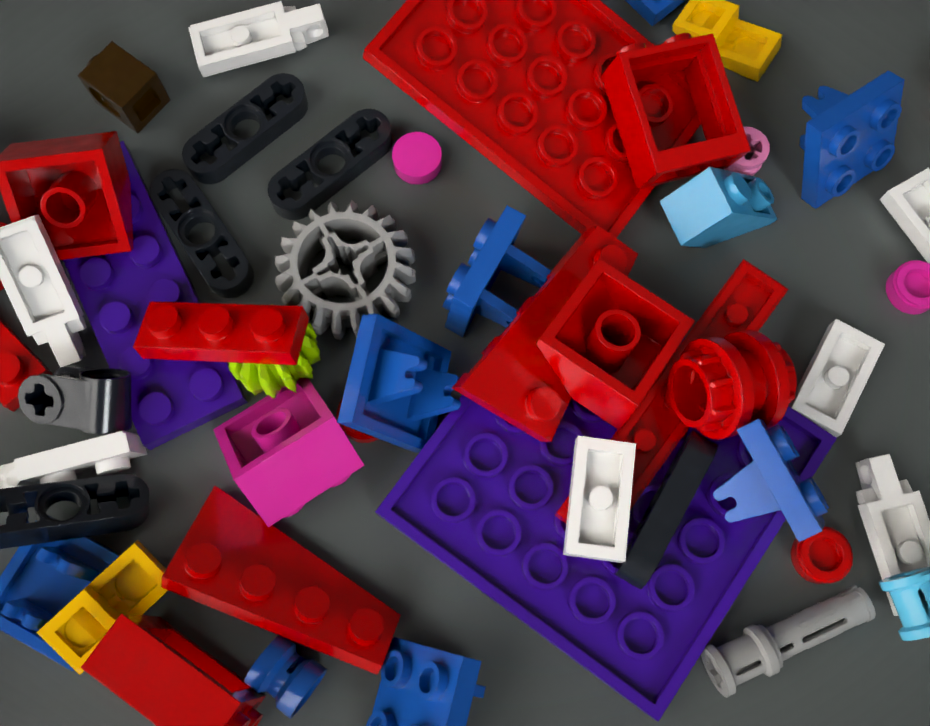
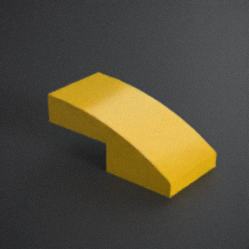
[672,0,782,82]
[37,540,168,675]

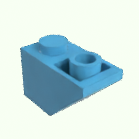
[660,167,778,248]

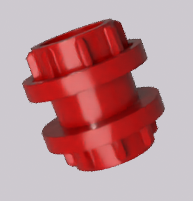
[668,330,797,440]

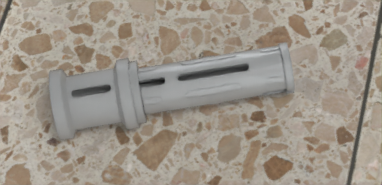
[701,585,876,698]

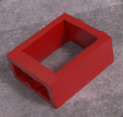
[601,33,751,190]
[81,613,266,726]

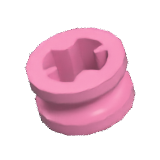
[724,126,770,176]

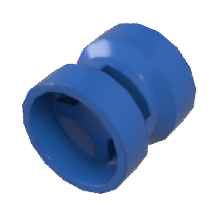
[244,635,328,719]

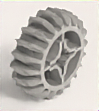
[275,200,416,340]

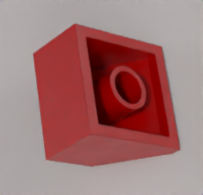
[0,131,134,260]
[537,258,695,430]

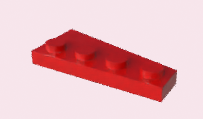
[452,225,638,442]
[161,486,401,675]

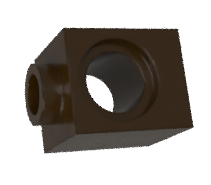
[77,41,171,134]

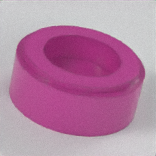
[392,132,442,185]
[886,260,930,315]

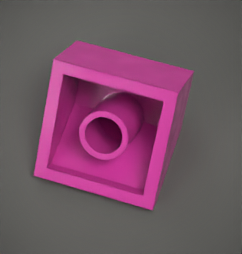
[213,378,364,527]

